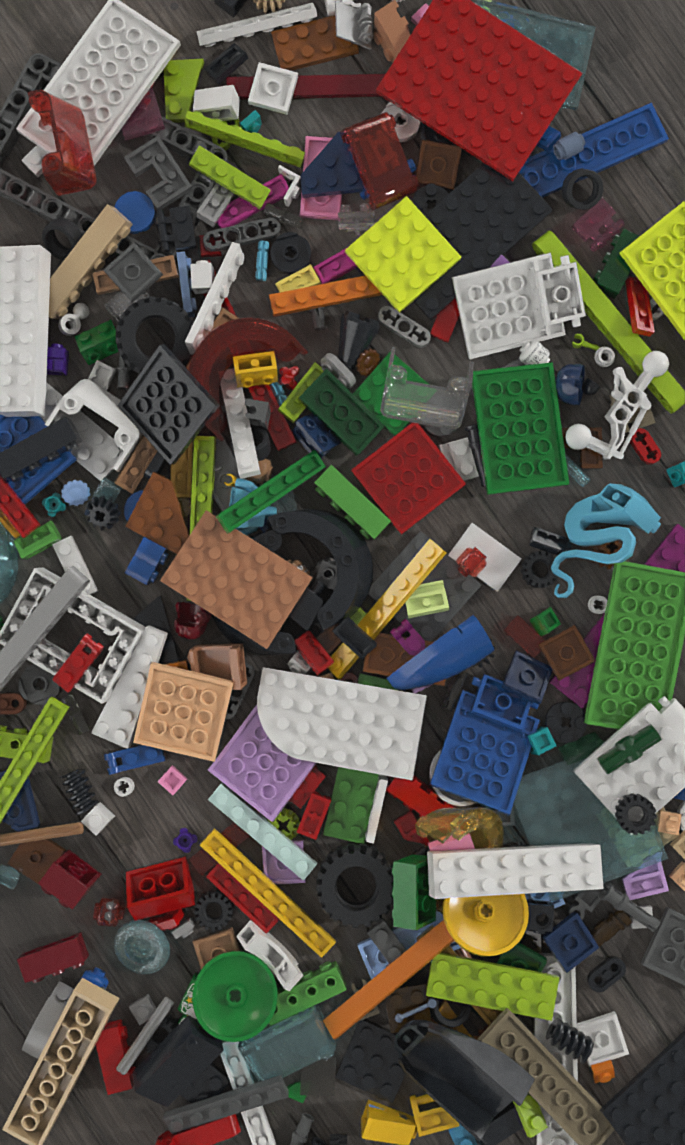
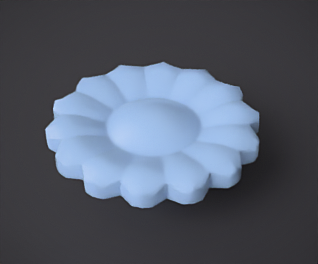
[61,480,90,506]

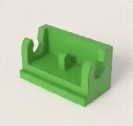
[13,520,63,560]

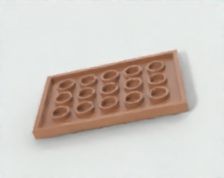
[160,510,313,649]

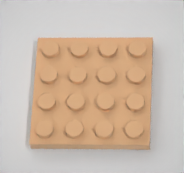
[133,662,234,762]

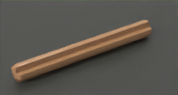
[0,822,84,846]

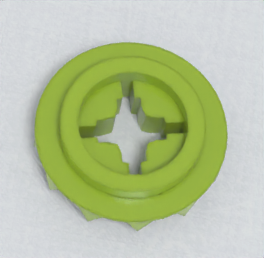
[268,808,300,840]

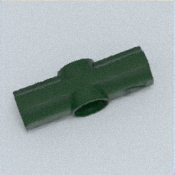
[596,724,662,775]

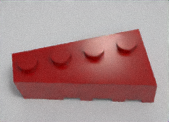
[386,775,467,836]

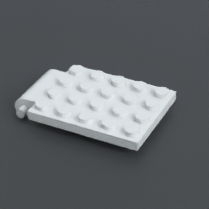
[452,253,586,359]
[573,696,685,835]

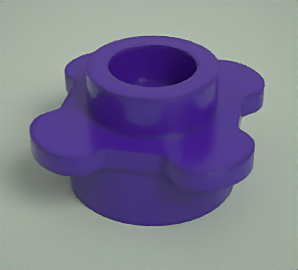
[173,828,198,853]

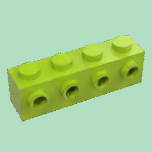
[0,725,53,763]

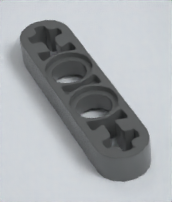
[203,218,280,252]

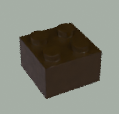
[385,976,432,1033]

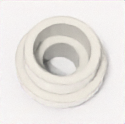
[594,346,615,367]

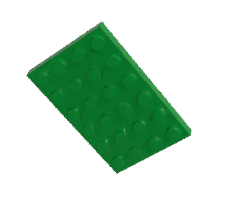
[471,362,569,495]

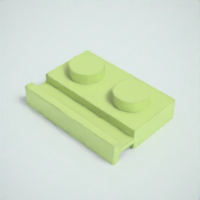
[405,580,449,618]

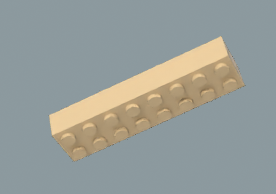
[2,978,120,1145]

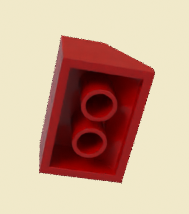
[126,857,195,921]

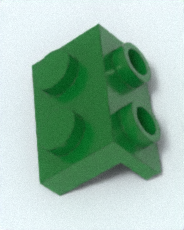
[74,320,119,365]

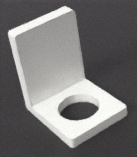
[278,165,301,207]

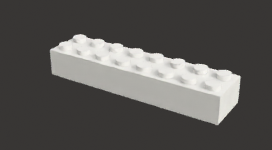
[0,245,51,417]
[427,843,603,899]

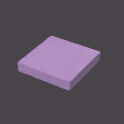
[262,840,306,884]

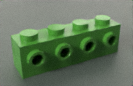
[269,961,347,1026]

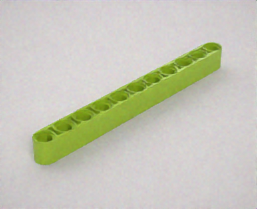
[532,230,685,414]

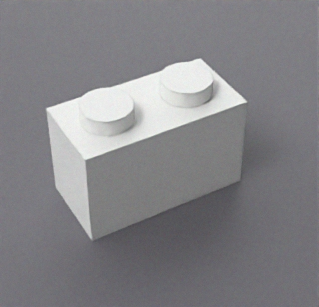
[193,85,240,121]

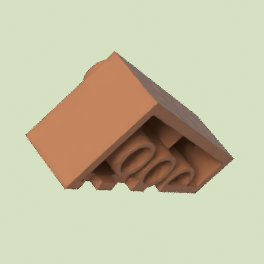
[373,0,410,63]

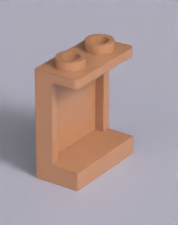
[187,644,247,690]

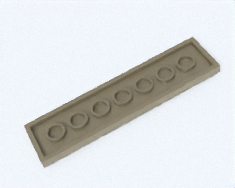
[478,1008,614,1145]

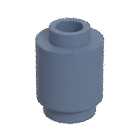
[553,132,585,161]

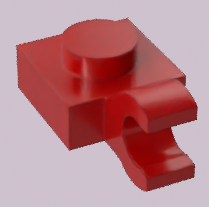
[146,909,185,936]

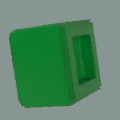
[530,607,561,637]

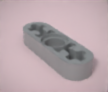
[378,306,431,348]

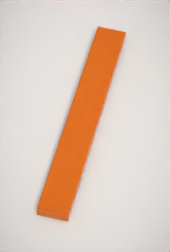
[323,920,454,1039]

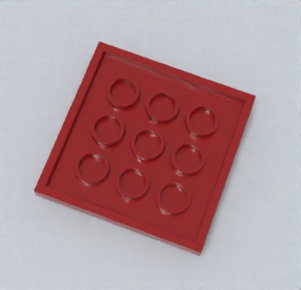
[351,420,466,535]

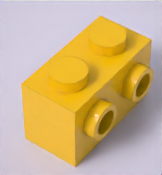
[233,351,278,388]

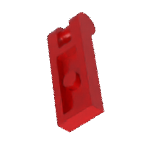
[52,633,104,693]

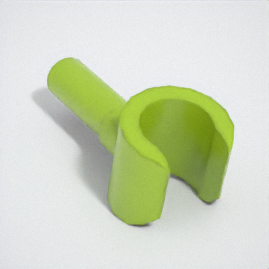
[572,334,600,351]

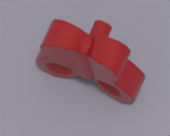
[278,366,299,390]

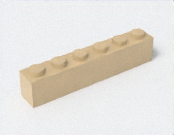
[49,204,133,319]

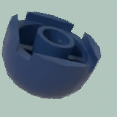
[555,364,585,405]

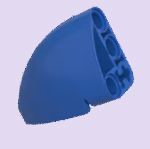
[386,615,494,690]

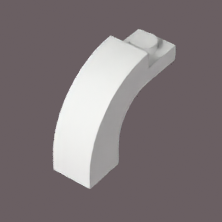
[236,921,304,991]

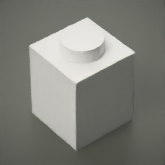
[190,260,215,294]
[81,802,115,835]

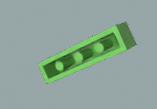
[314,465,391,540]

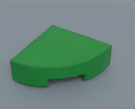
[287,1079,312,1103]

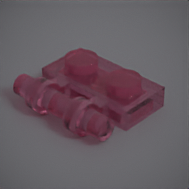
[571,198,625,252]

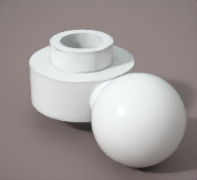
[58,303,89,336]

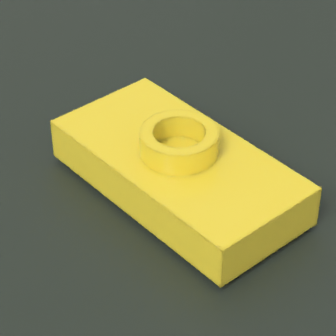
[275,264,321,293]

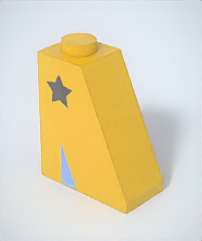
[361,1099,417,1145]

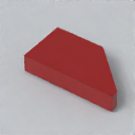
[393,810,430,846]

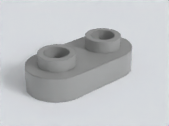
[321,353,356,389]

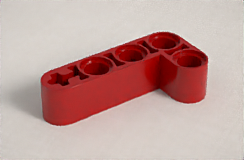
[155,1114,241,1145]

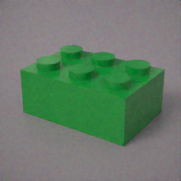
[392,854,436,930]

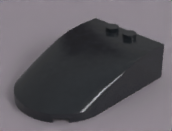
[394,1020,535,1141]

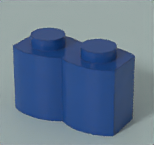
[125,537,169,585]

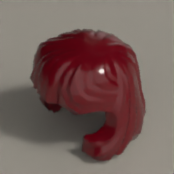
[174,602,212,639]

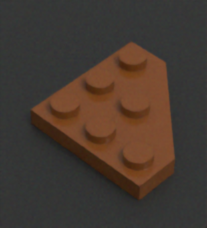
[125,472,190,554]

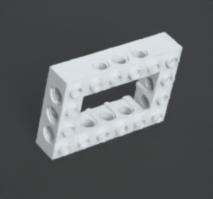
[0,568,146,704]

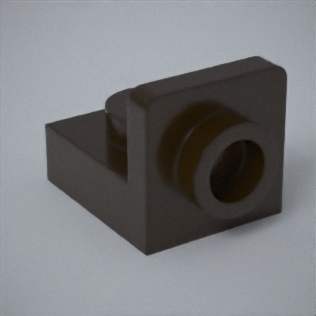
[519,930,548,953]

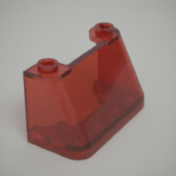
[28,90,96,196]
[340,112,419,212]

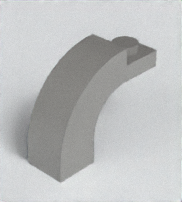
[22,981,74,1059]

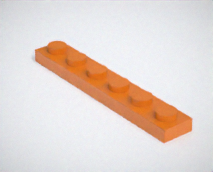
[269,275,383,317]

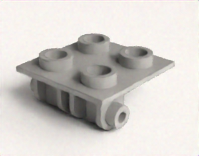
[335,0,373,50]

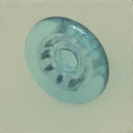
[114,920,170,974]

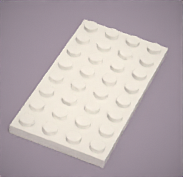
[16,0,181,178]

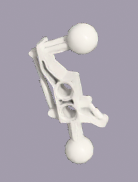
[565,351,669,460]

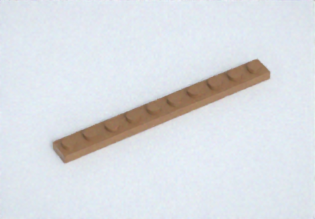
[114,307,240,494]

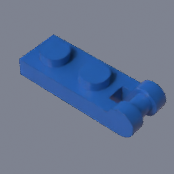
[104,745,166,775]

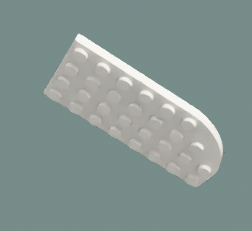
[257,667,427,780]

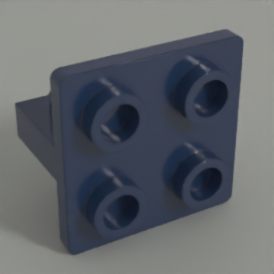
[291,413,342,459]

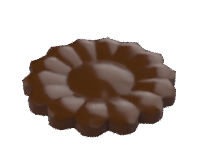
[356,348,380,376]

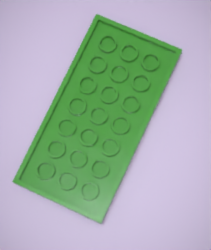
[584,561,685,729]

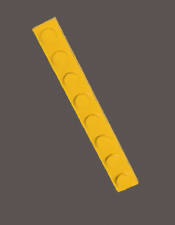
[328,539,447,679]
[200,828,336,958]

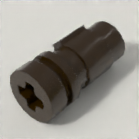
[590,909,633,947]

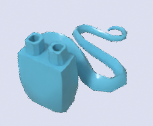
[551,483,661,598]

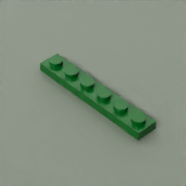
[216,450,326,534]

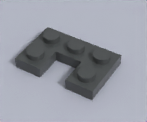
[124,136,193,210]

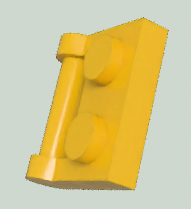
[409,1094,460,1137]

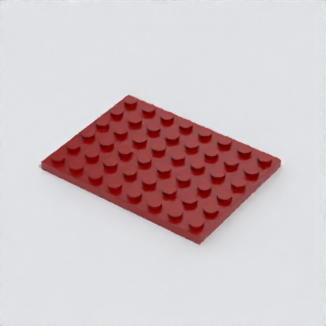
[376,0,582,181]

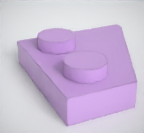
[621,850,669,900]

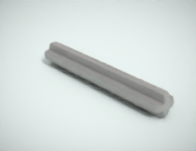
[116,997,174,1075]

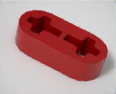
[630,428,661,465]

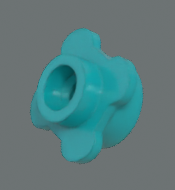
[42,493,66,517]

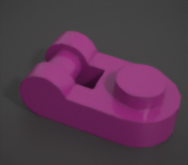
[390,618,425,656]

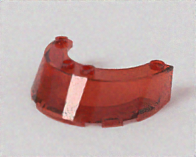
[189,318,308,441]

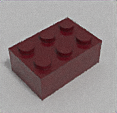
[38,850,102,910]

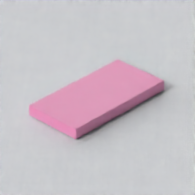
[300,136,342,220]

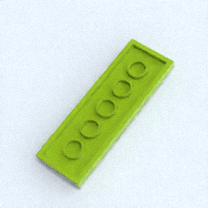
[426,953,559,1021]

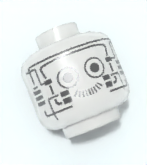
[519,341,550,365]

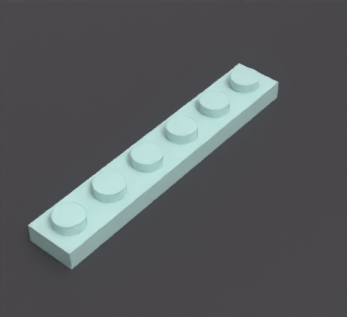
[208,783,317,881]

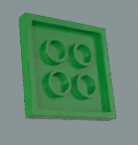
[353,351,436,436]

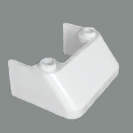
[45,379,143,472]

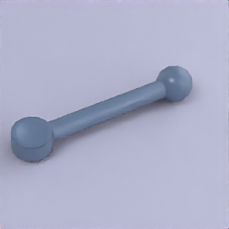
[395,998,437,1023]

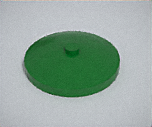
[192,951,278,1042]

